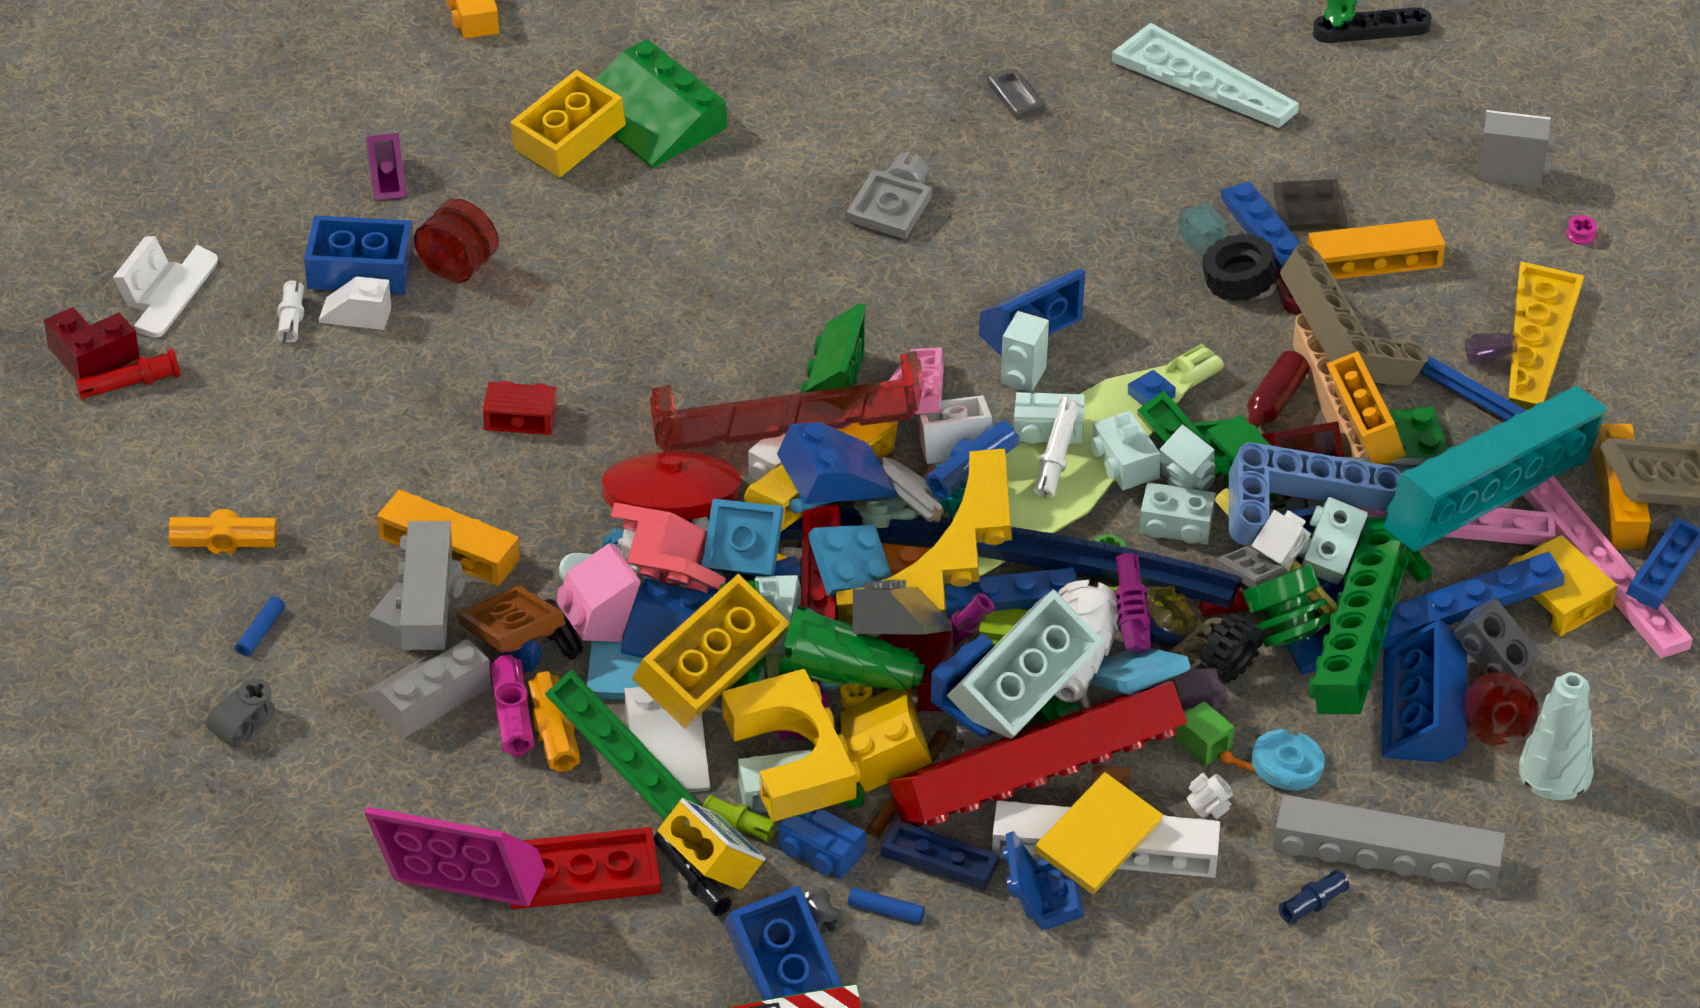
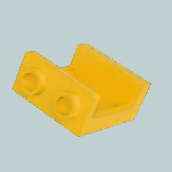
[1508,535,1618,637]

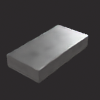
[988,68,1045,121]

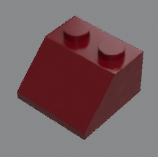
[1261,421,1344,500]

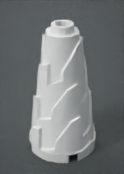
[1054,580,1120,702]

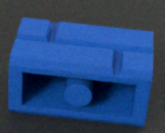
[779,808,866,880]

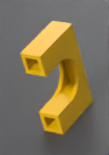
[722,668,861,822]

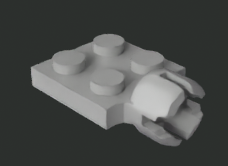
[846,152,932,240]

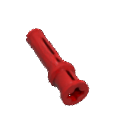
[75,348,181,400]

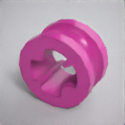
[1566,215,1597,245]

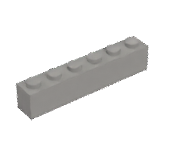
[1273,794,1505,889]

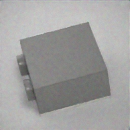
[1477,110,1555,187]

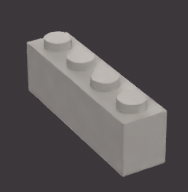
[394,521,453,650]

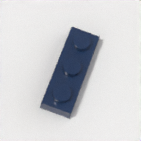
[881,820,999,891]

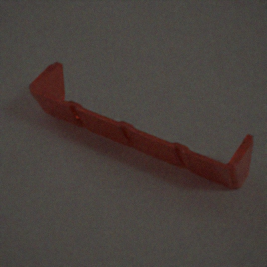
[650,351,924,452]

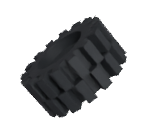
[1199,613,1264,683]

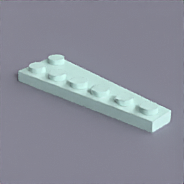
[1112,23,1299,128]

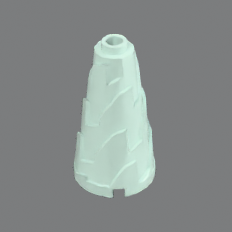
[1519,672,1594,800]

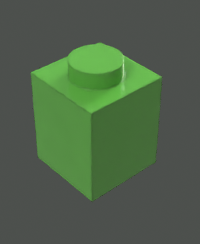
[1176,701,1234,766]

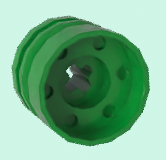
[1242,564,1331,648]

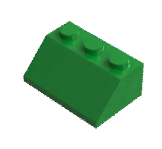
[800,303,866,420]

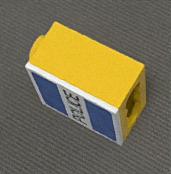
[657,798,766,890]

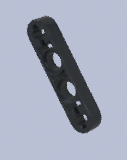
[1313,7,1432,43]

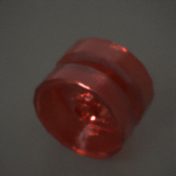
[414,198,499,284]

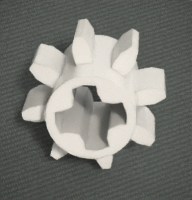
[1187,772,1233,820]

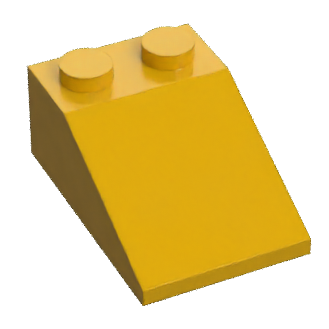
[840,689,933,793]

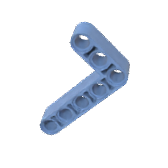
[1229,443,1401,545]

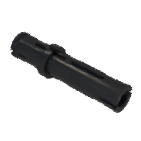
[654,831,732,916]

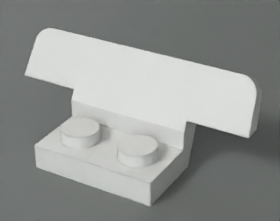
[113,236,218,338]

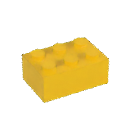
[510,69,626,178]

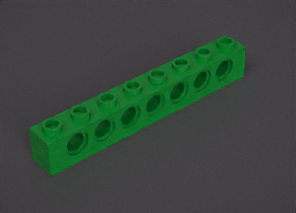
[1309,517,1412,715]

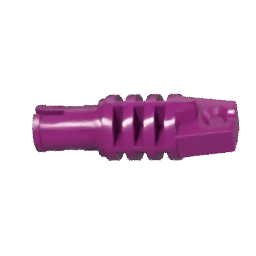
[1115,553,1151,653]

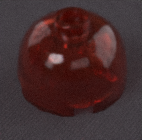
[1464,672,1539,746]

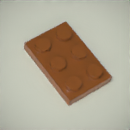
[457,585,566,653]

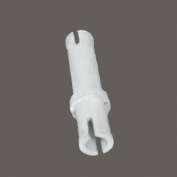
[1033,396,1082,499]

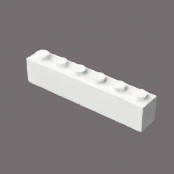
[992,801,1220,878]

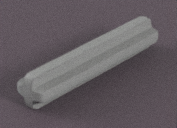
[881,464,944,523]

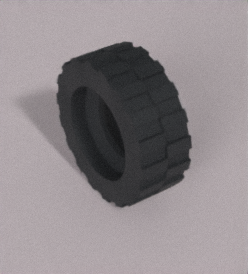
[1202,233,1278,301]

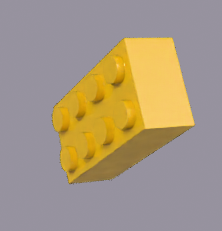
[632,574,790,729]

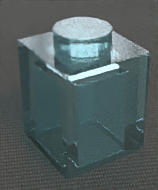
[1178,201,1229,257]

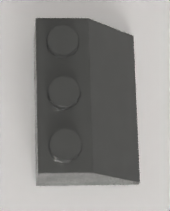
[853,580,952,635]

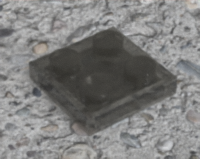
[1273,179,1347,233]

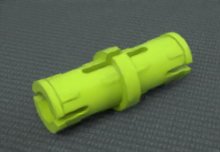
[703,795,778,843]

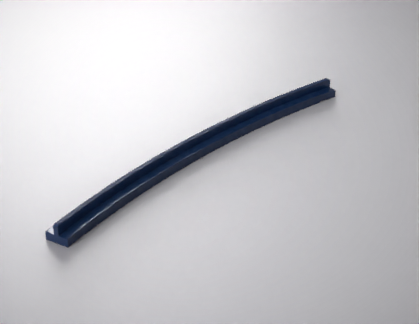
[687,506,1241,609]

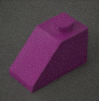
[365,133,407,201]

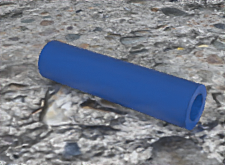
[235,596,285,657]
[848,887,925,925]

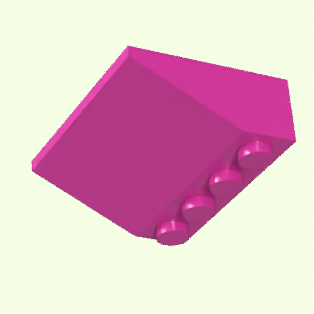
[364,807,546,907]

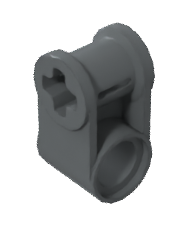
[206,679,275,748]

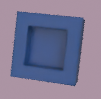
[1128,369,1176,406]

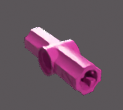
[490,655,534,757]

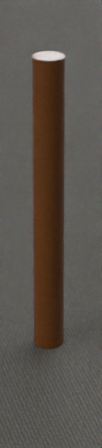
[866,730,950,837]

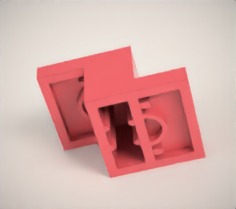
[611,503,726,594]

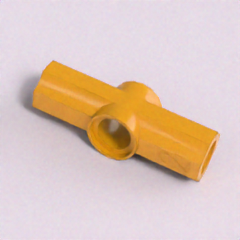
[169,509,278,554]
[528,671,580,772]

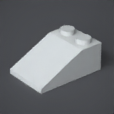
[624,687,710,798]

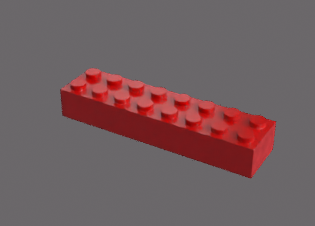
[887,682,1187,827]

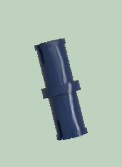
[1278,869,1349,925]

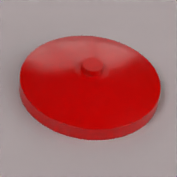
[602,451,741,520]

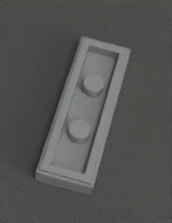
[1217,546,1288,588]

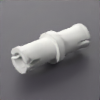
[276,280,305,342]

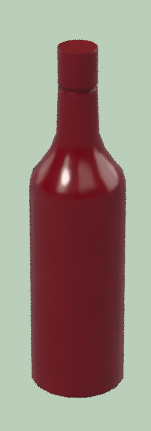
[1246,351,1310,428]

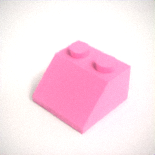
[557,544,641,642]

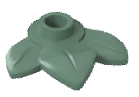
[853,495,920,528]

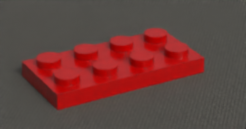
[510,827,661,910]

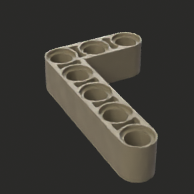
[1280,244,1428,386]

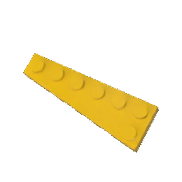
[1508,261,1584,410]

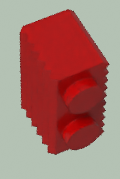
[483,381,557,435]

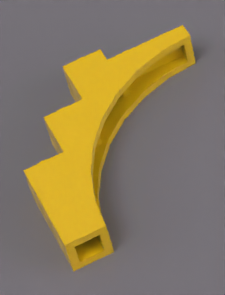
[836,449,1012,621]

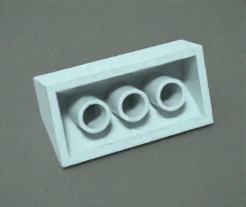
[947,589,1105,738]

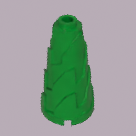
[779,605,925,691]

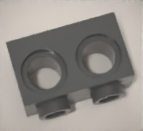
[1452,598,1541,687]

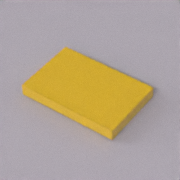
[1034,772,1164,895]

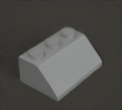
[361,639,491,739]

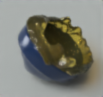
[1145,586,1198,644]

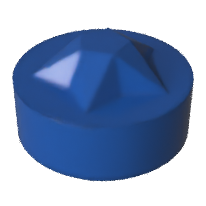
[504,639,542,673]

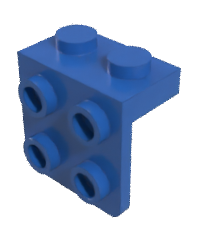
[931,634,995,738]
[1003,831,1084,930]

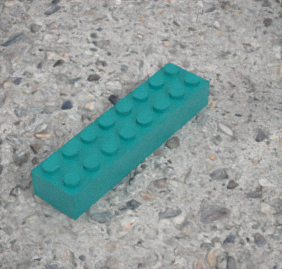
[1383,385,1608,552]

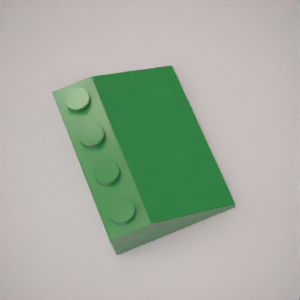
[595,39,727,168]

